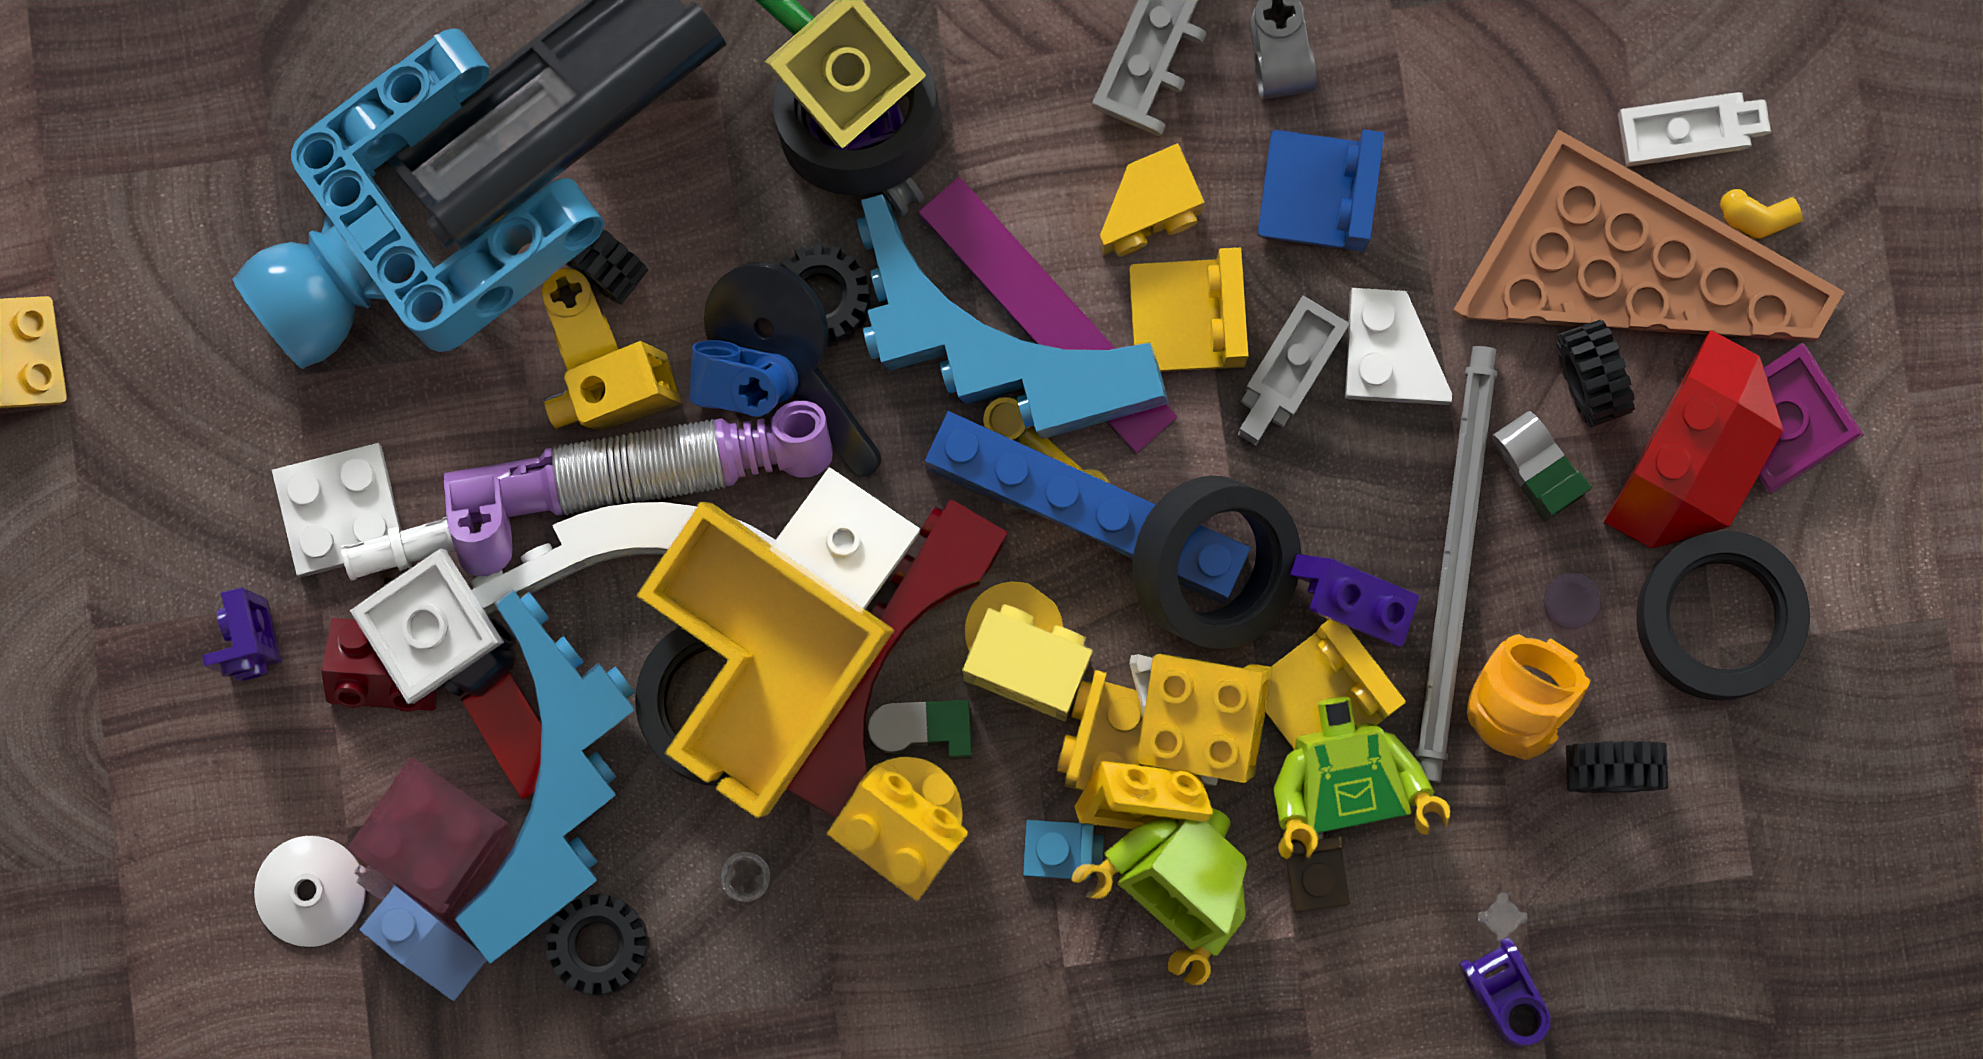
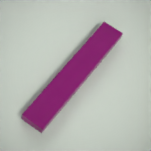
[918,176,1177,455]

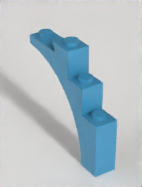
[857,194,1169,439]
[455,589,636,964]

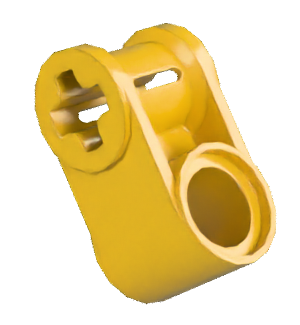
[541,268,619,370]

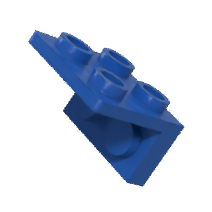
[1257,129,1385,252]

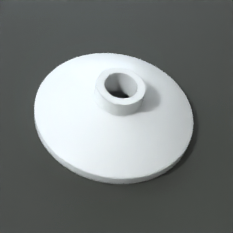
[254,836,366,947]

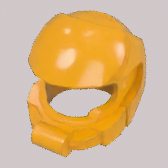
[1467,634,1590,760]

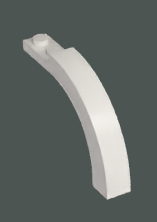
[471,502,776,615]

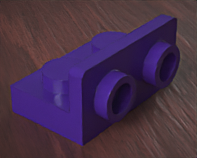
[1290,554,1420,646]
[202,587,282,682]

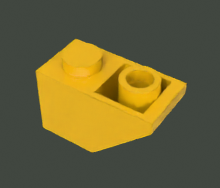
[1099,143,1205,257]

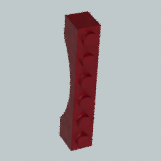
[786,499,1008,819]

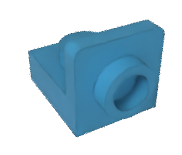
[1023,820,1104,880]

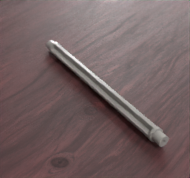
[1415,346,1498,783]

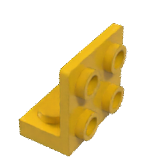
[1129,247,1248,372]
[0,296,67,408]
[1266,619,1406,750]
[1137,654,1273,783]
[1057,670,1143,791]

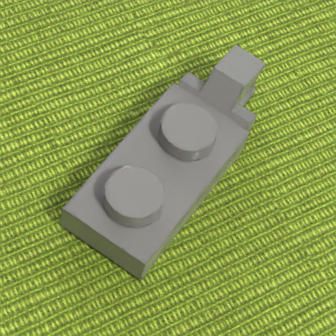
[1237,296,1350,446]

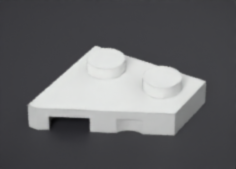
[1345,288,1452,405]

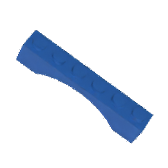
[925,411,1251,605]

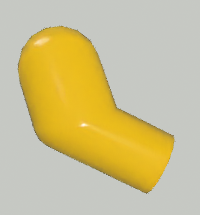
[1720,189,1803,239]

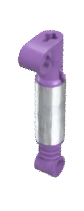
[444,401,833,576]

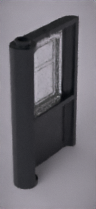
[387,0,727,250]

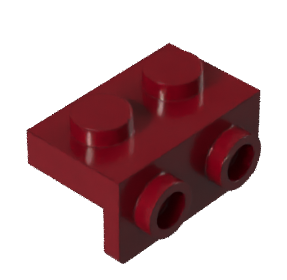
[321,618,437,712]

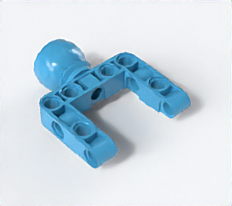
[232,29,605,369]

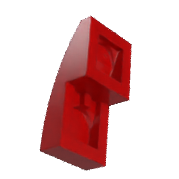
[461,672,541,800]

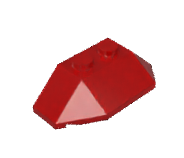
[1603,330,1783,549]

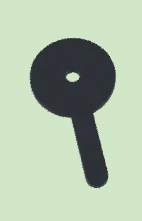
[704,262,881,476]

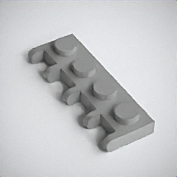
[1092,0,1207,136]

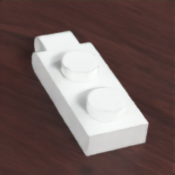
[1618,92,1771,167]

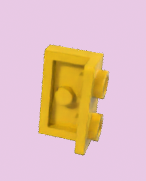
[1074,761,1213,829]
[827,766,968,901]

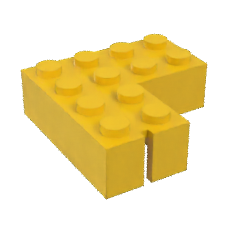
[637,502,894,818]

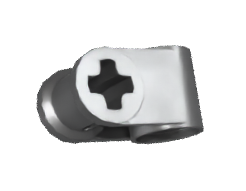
[1250,0,1317,99]

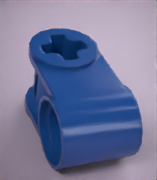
[689,340,799,416]

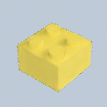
[764,0,926,149]
[963,605,1093,722]

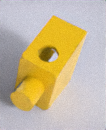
[544,341,683,431]

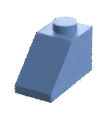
[359,886,487,1001]

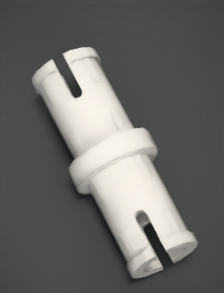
[341,517,455,581]

